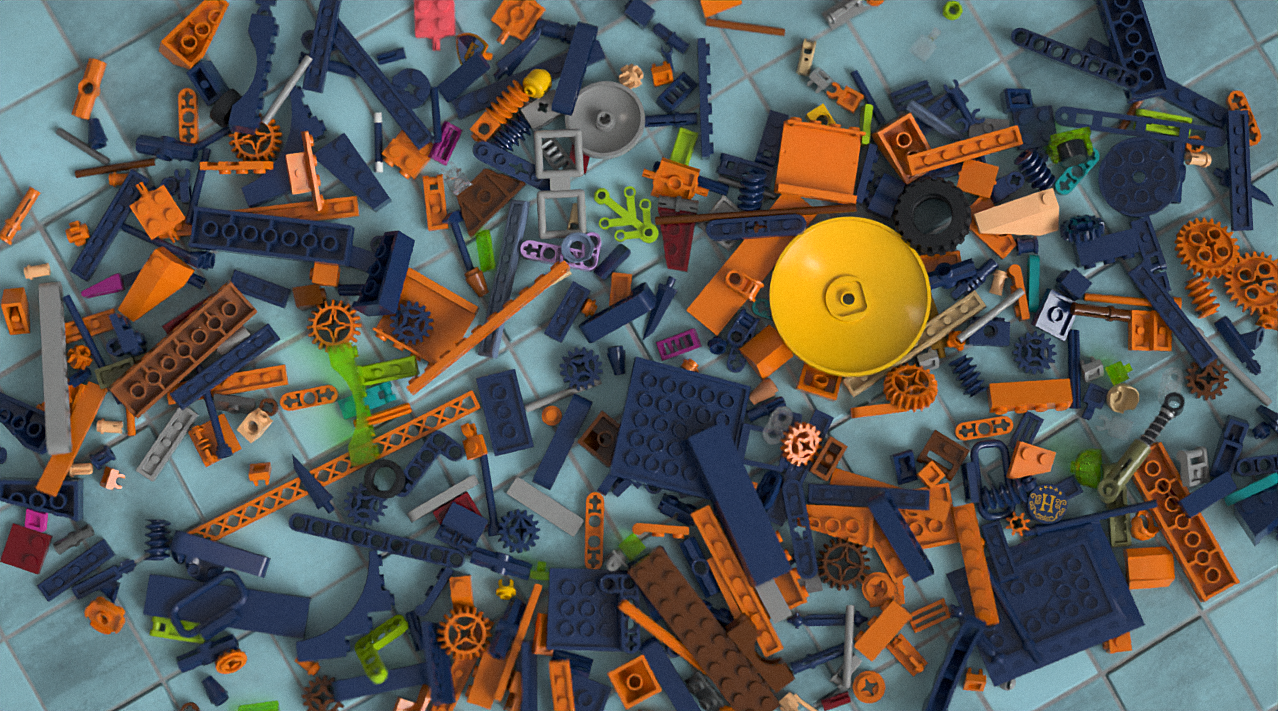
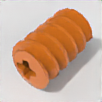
[486,80,529,124]
[1184,274,1220,319]

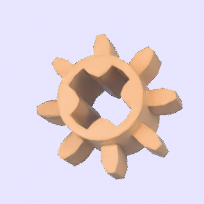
[619,64,643,89]

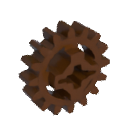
[1183,359,1229,401]
[302,675,345,711]

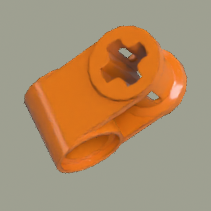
[724,270,764,303]

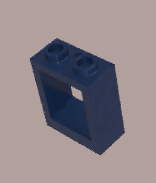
[737,423,789,473]

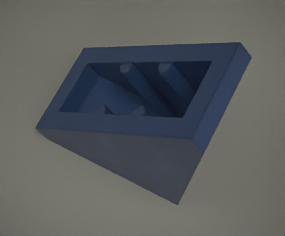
[1000,88,1034,114]
[889,449,918,485]

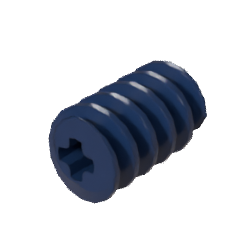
[488,113,532,152]
[1014,148,1056,192]
[737,167,767,211]
[948,354,988,398]
[982,478,1027,511]
[144,519,171,561]

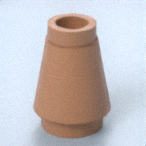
[749,378,779,405]

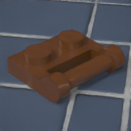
[916,430,969,482]

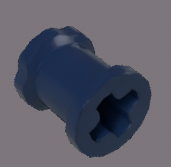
[1015,236,1039,256]
[106,338,126,357]
[89,444,116,470]

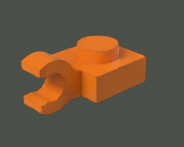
[461,423,488,460]

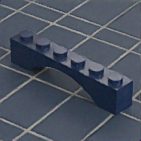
[229,14,280,135]

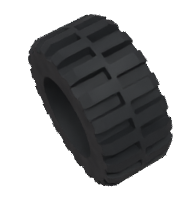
[893,177,972,257]

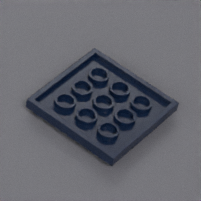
[546,568,630,652]

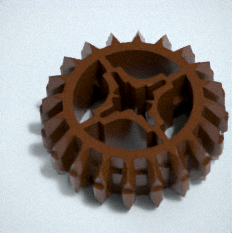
[816,537,870,591]

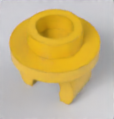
[496,579,516,600]

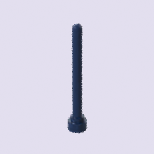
[121,224,206,269]
[195,365,233,459]
[480,443,501,537]

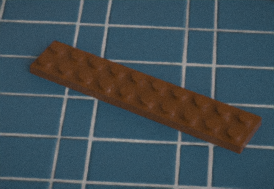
[628,546,780,711]

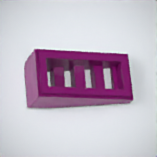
[81,273,125,299]
[656,328,702,361]

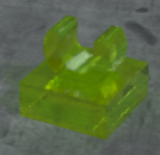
[1105,361,1133,386]
[530,561,549,581]

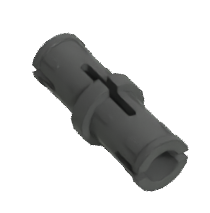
[658,195,699,213]
[53,523,95,555]

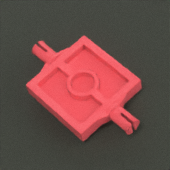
[414,0,456,51]

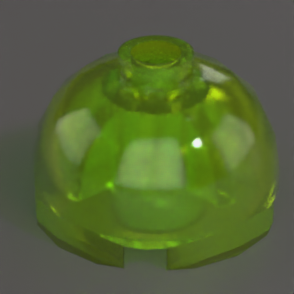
[1070,448,1102,489]

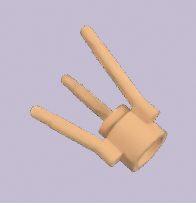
[779,692,817,711]

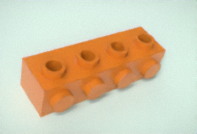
[987,378,1073,415]

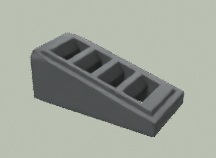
[542,138,576,170]

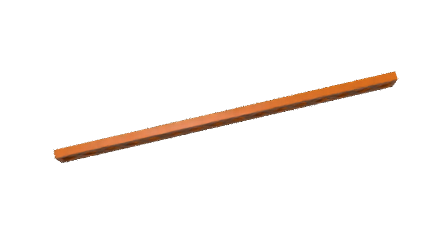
[187,390,481,541]

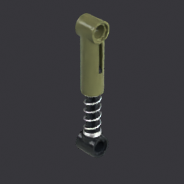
[1098,392,1185,503]

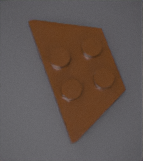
[456,168,526,238]

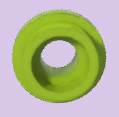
[942,0,963,20]

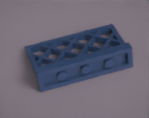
[421,621,456,706]
[517,640,538,711]

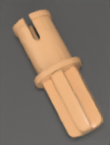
[67,462,93,477]

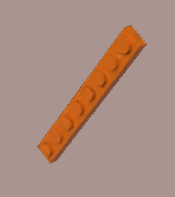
[691,504,784,657]

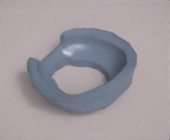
[561,232,594,263]

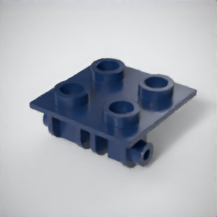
[434,502,489,556]

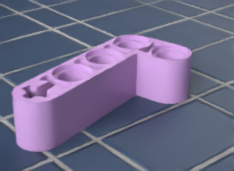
[520,232,601,272]

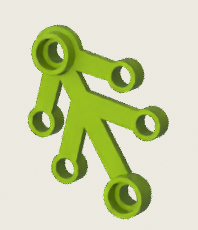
[594,186,659,243]

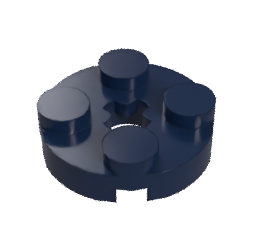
[391,69,431,109]

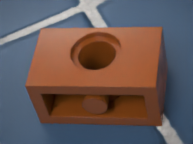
[809,436,848,482]

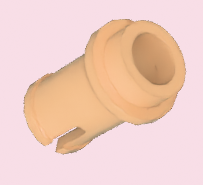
[1184,152,1212,168]
[24,263,51,280]
[989,270,1008,296]
[97,418,123,434]

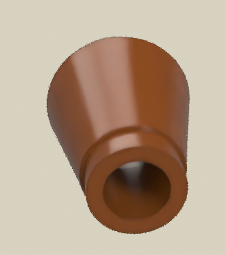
[464,266,489,298]

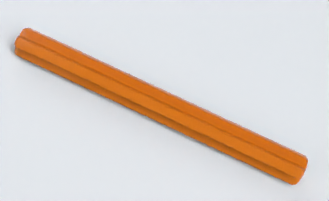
[618,599,708,676]

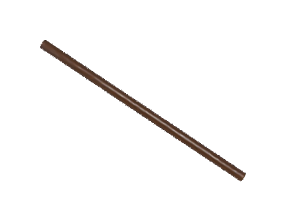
[655,204,856,225]

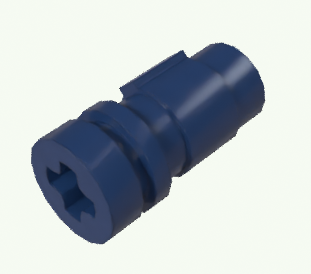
[536,18,576,45]

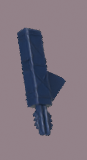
[1214,316,1265,375]
[72,559,137,604]

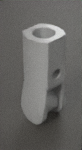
[217,326,251,356]
[829,653,863,689]

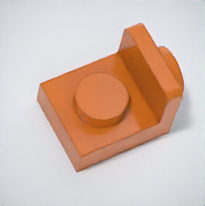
[1102,632,1132,654]

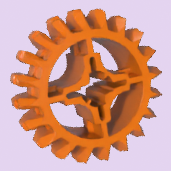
[229,112,283,161]
[307,299,362,354]
[883,362,938,413]
[437,605,492,661]

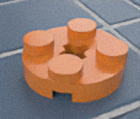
[85,596,125,635]

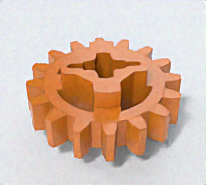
[780,421,823,466]

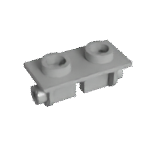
[822,0,865,30]
[607,550,628,571]

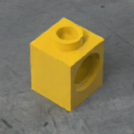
[805,104,836,126]

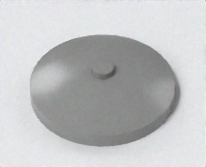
[565,81,645,159]

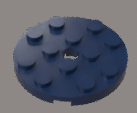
[1098,137,1180,218]

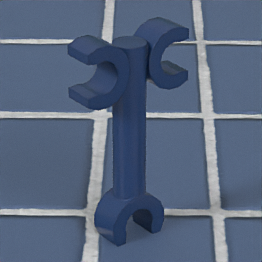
[943,79,986,133]

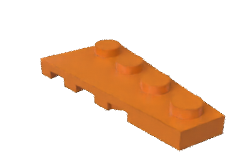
[797,504,874,548]

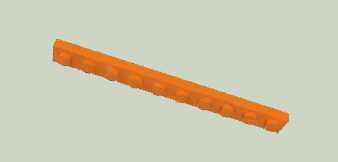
[159,196,360,239]
[406,260,570,396]

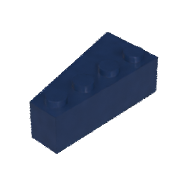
[314,133,392,212]
[351,230,415,317]
[0,477,84,522]
[1234,483,1278,547]

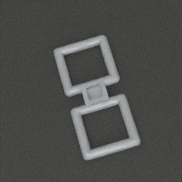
[534,129,587,239]

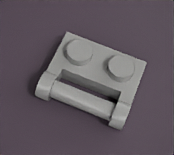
[1176,446,1210,487]

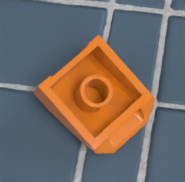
[1123,546,1175,590]

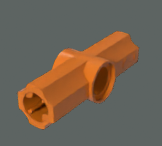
[71,58,107,120]

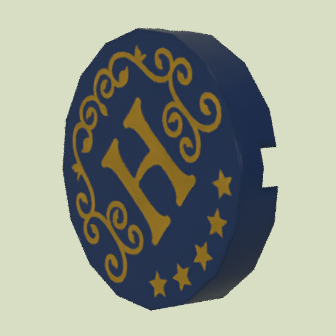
[1027,484,1068,524]

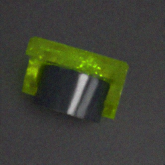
[1046,127,1093,167]

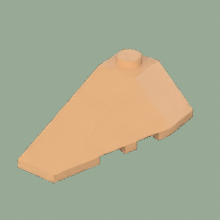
[973,188,1059,236]

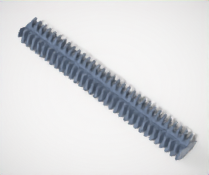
[906,100,968,143]

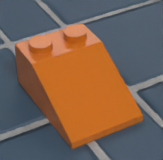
[871,112,931,185]

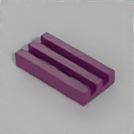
[428,121,463,166]

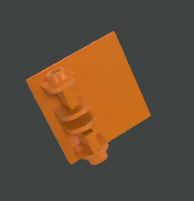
[188,413,242,467]

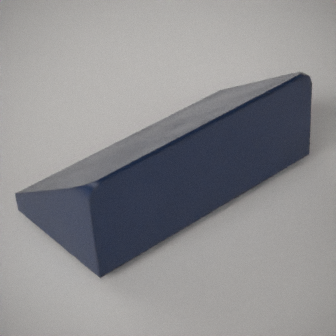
[594,244,631,281]

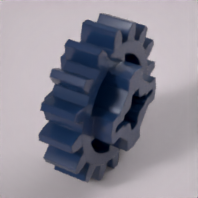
[1060,214,1105,244]
[390,301,434,345]
[1012,331,1057,375]
[560,347,603,391]
[344,483,388,526]
[496,509,541,554]

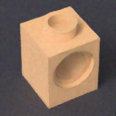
[237,407,273,443]

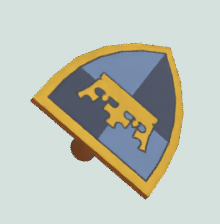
[456,33,493,65]

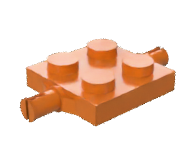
[491,0,546,45]
[642,157,709,200]
[129,181,186,243]

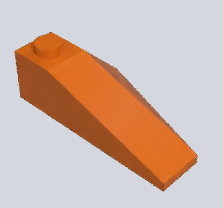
[159,0,229,69]
[118,246,195,322]

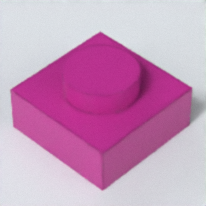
[25,508,48,533]

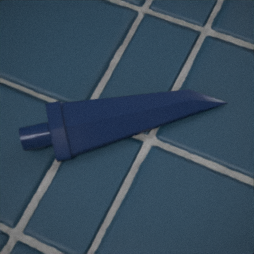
[493,26,542,80]
[1212,167,1274,206]
[642,276,678,341]
[292,454,335,514]

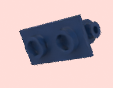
[657,493,697,526]

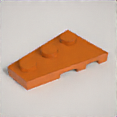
[200,161,274,174]

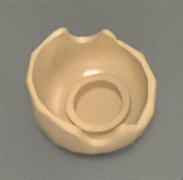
[1106,383,1139,414]

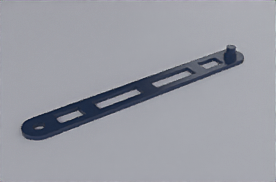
[1054,106,1227,148]

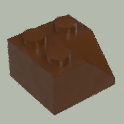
[577,411,620,468]

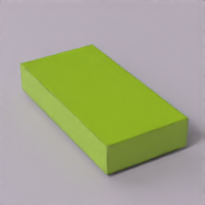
[859,104,873,147]
[669,127,699,165]

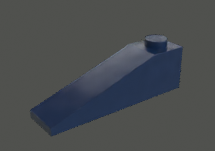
[0,392,48,455]

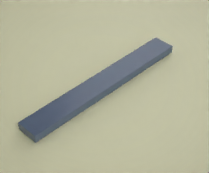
[478,199,530,359]

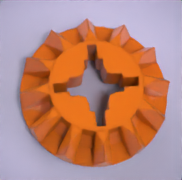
[862,572,894,605]
[215,649,247,674]
[853,671,885,703]

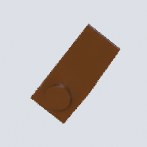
[292,284,327,311]

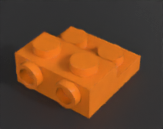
[381,130,433,180]

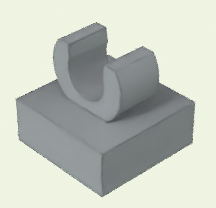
[807,67,833,94]
[917,347,939,370]
[1080,356,1104,383]

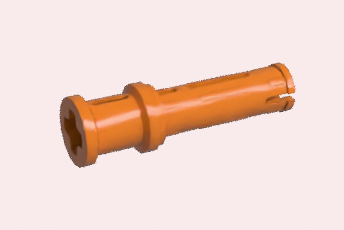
[0,187,41,245]

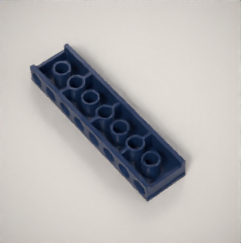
[1095,0,1170,104]
[188,206,355,267]
[684,422,792,587]
[143,574,312,639]

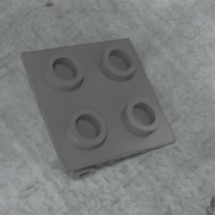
[684,670,724,711]

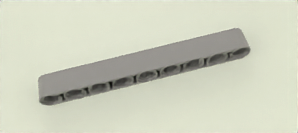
[39,281,72,455]

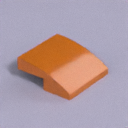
[1128,310,1172,351]
[503,670,522,711]

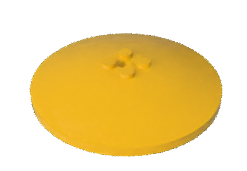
[769,217,931,377]

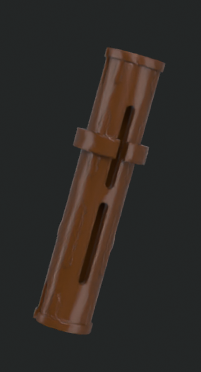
[1070,302,1131,323]

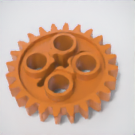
[1174,217,1240,279]
[1223,251,1278,316]

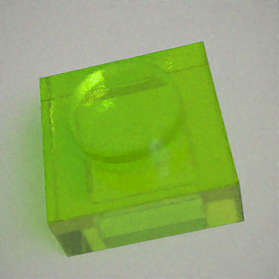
[618,533,646,560]

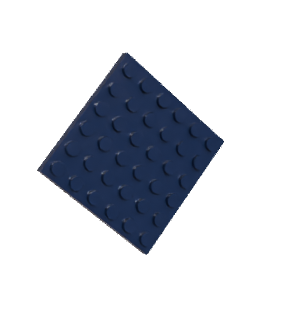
[608,357,751,501]

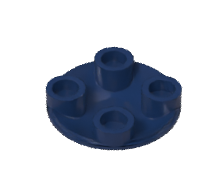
[185,555,225,582]

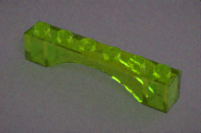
[327,342,380,466]

